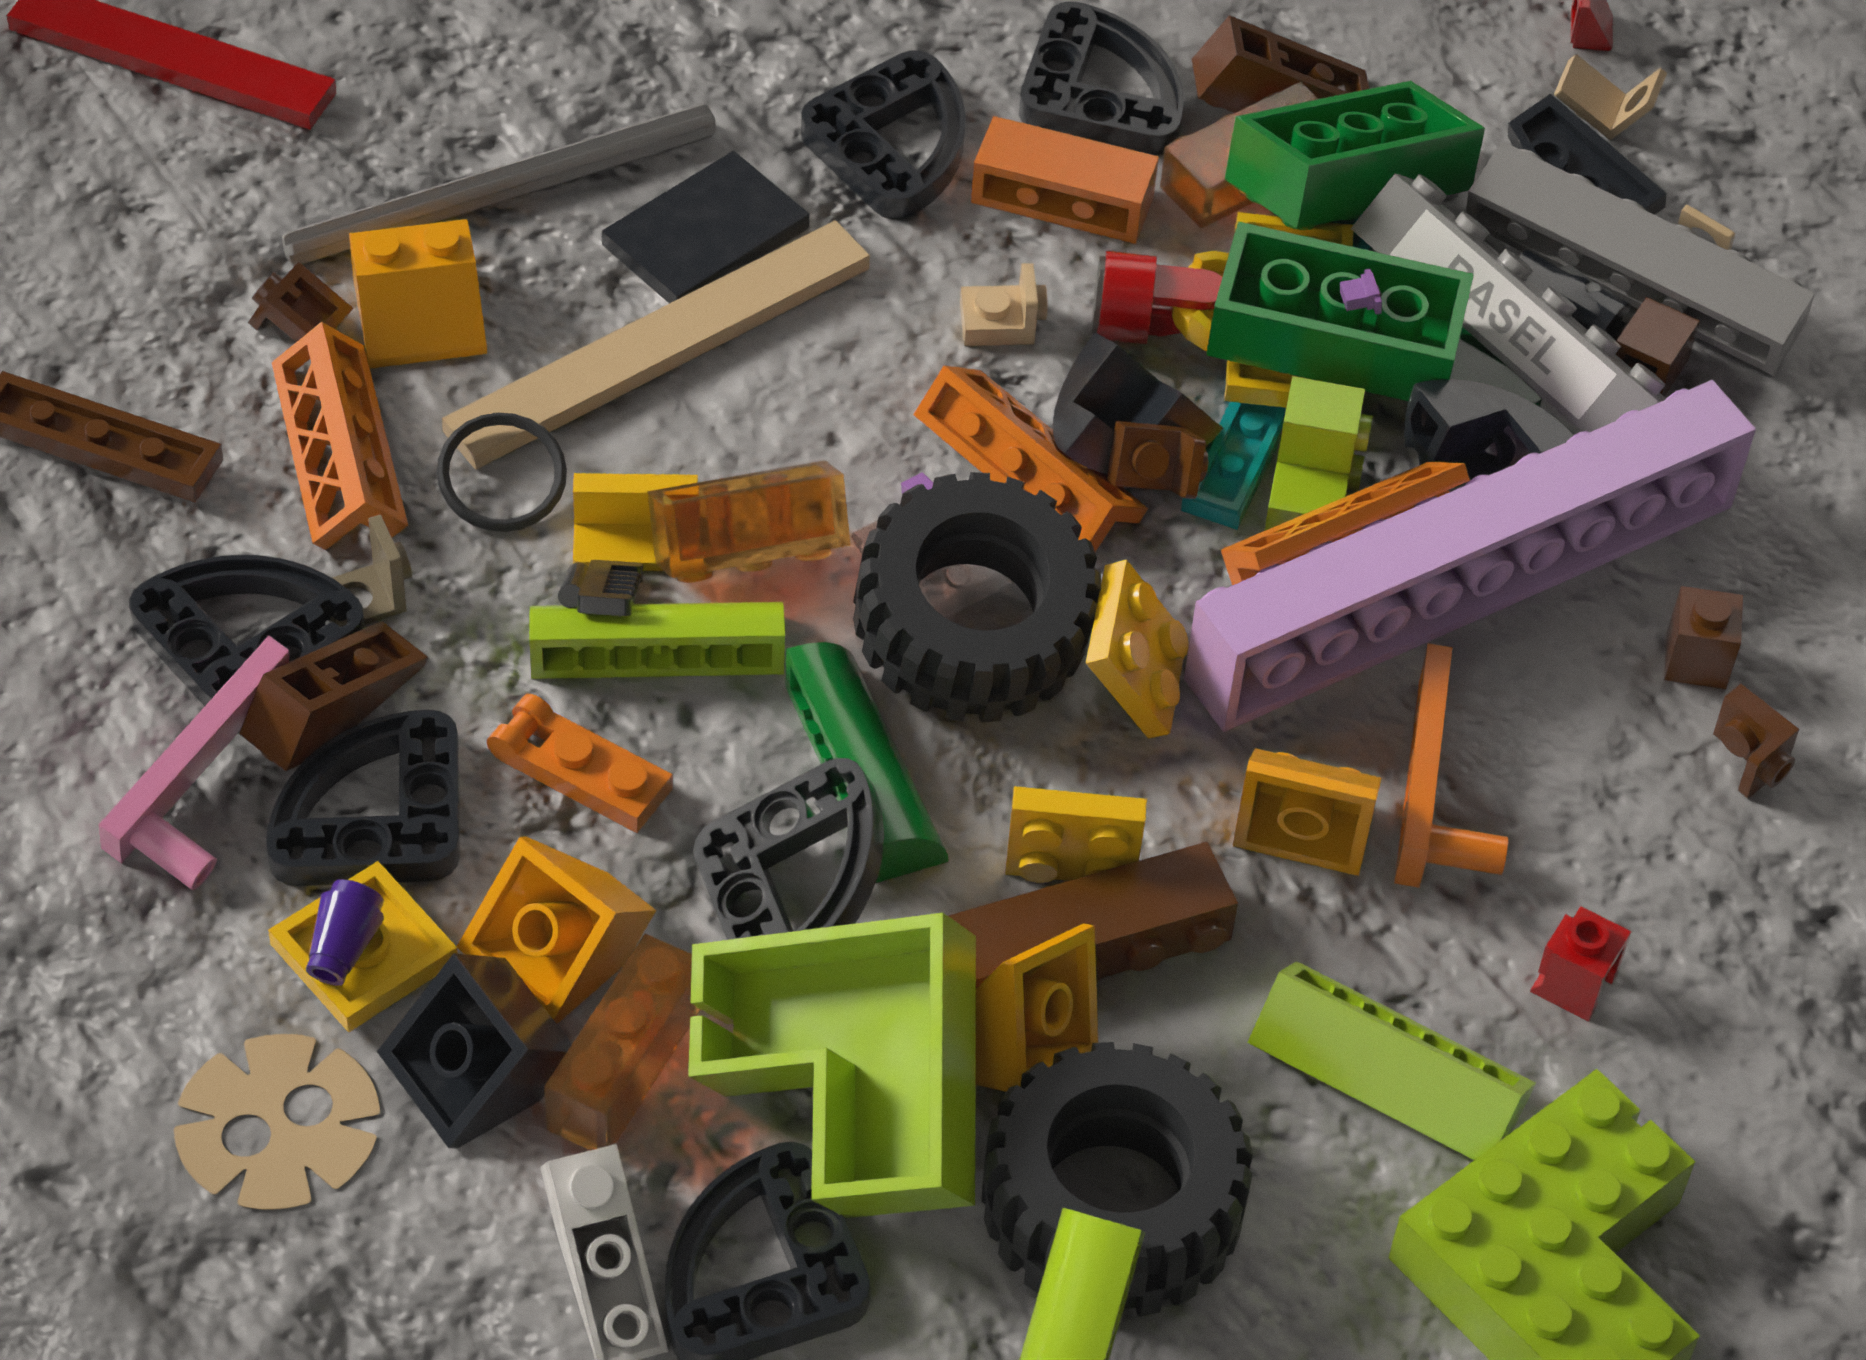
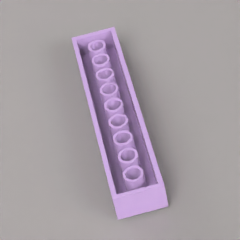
[1184,380,1756,732]

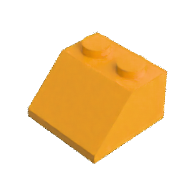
[349,219,487,369]
[1233,748,1382,876]

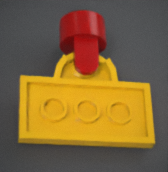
[1091,212,1353,408]

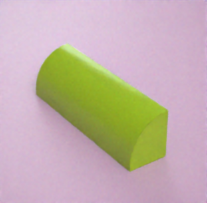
[529,602,785,679]
[1247,961,1536,1160]
[1019,1208,1146,1360]

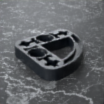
[1019,1,1183,156]
[801,50,966,220]
[129,555,366,706]
[266,709,460,886]
[693,758,884,940]
[665,1141,870,1360]

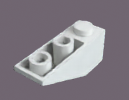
[540,1144,668,1360]

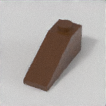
[1192,15,1370,115]
[239,621,428,771]

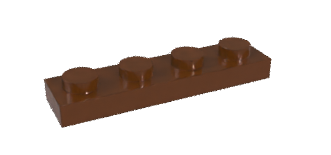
[0,371,224,503]

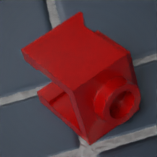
[1530,906,1632,1022]

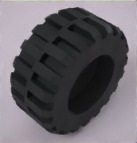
[853,472,1101,723]
[981,1042,1253,1317]

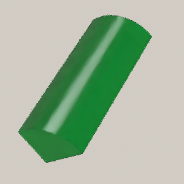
[785,642,949,883]

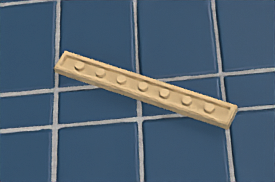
[442,220,870,470]

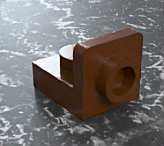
[248,261,354,342]
[1106,421,1208,499]
[1713,683,1800,799]

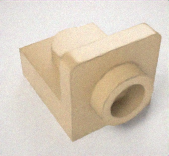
[960,263,1048,346]

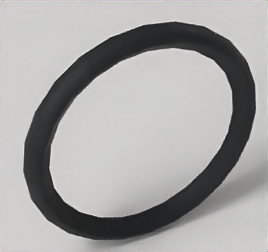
[437,412,567,532]

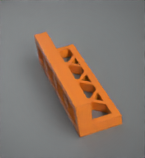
[271,322,408,550]
[913,365,1148,552]
[1221,462,1470,585]

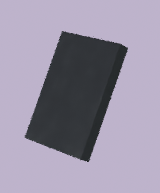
[601,150,810,304]

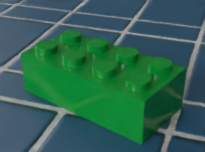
[1224,80,1485,230]
[1206,221,1474,401]

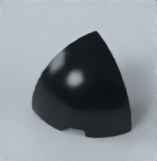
[1053,332,1223,474]
[1404,379,1574,492]

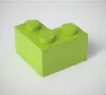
[1264,376,1373,531]

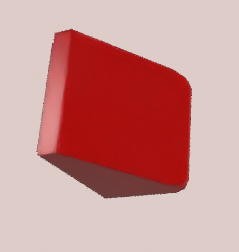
[1570,0,1613,51]

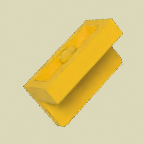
[573,473,698,571]

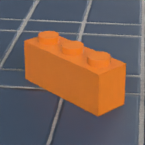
[971,116,1159,244]

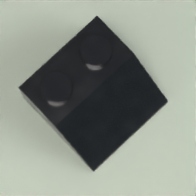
[376,953,579,1149]

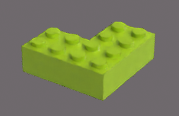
[688,913,976,1218]
[1388,1069,1700,1360]

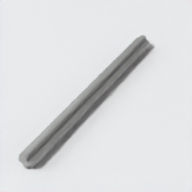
[282,104,716,266]

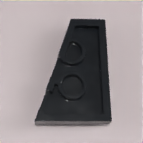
[1508,93,1667,215]

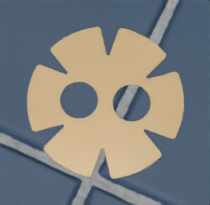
[173,1034,380,1210]

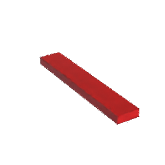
[6,0,337,130]

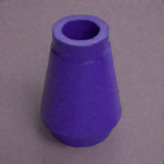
[306,879,384,986]

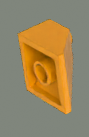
[457,837,657,1024]
[976,923,1098,1092]

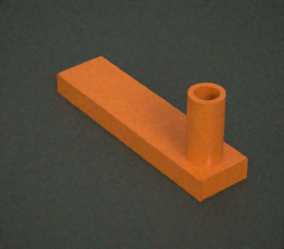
[1394,643,1508,888]

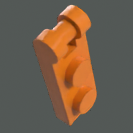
[486,694,673,833]

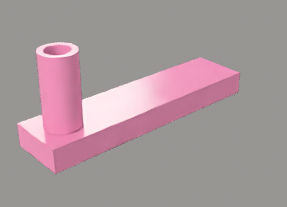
[99,636,289,890]

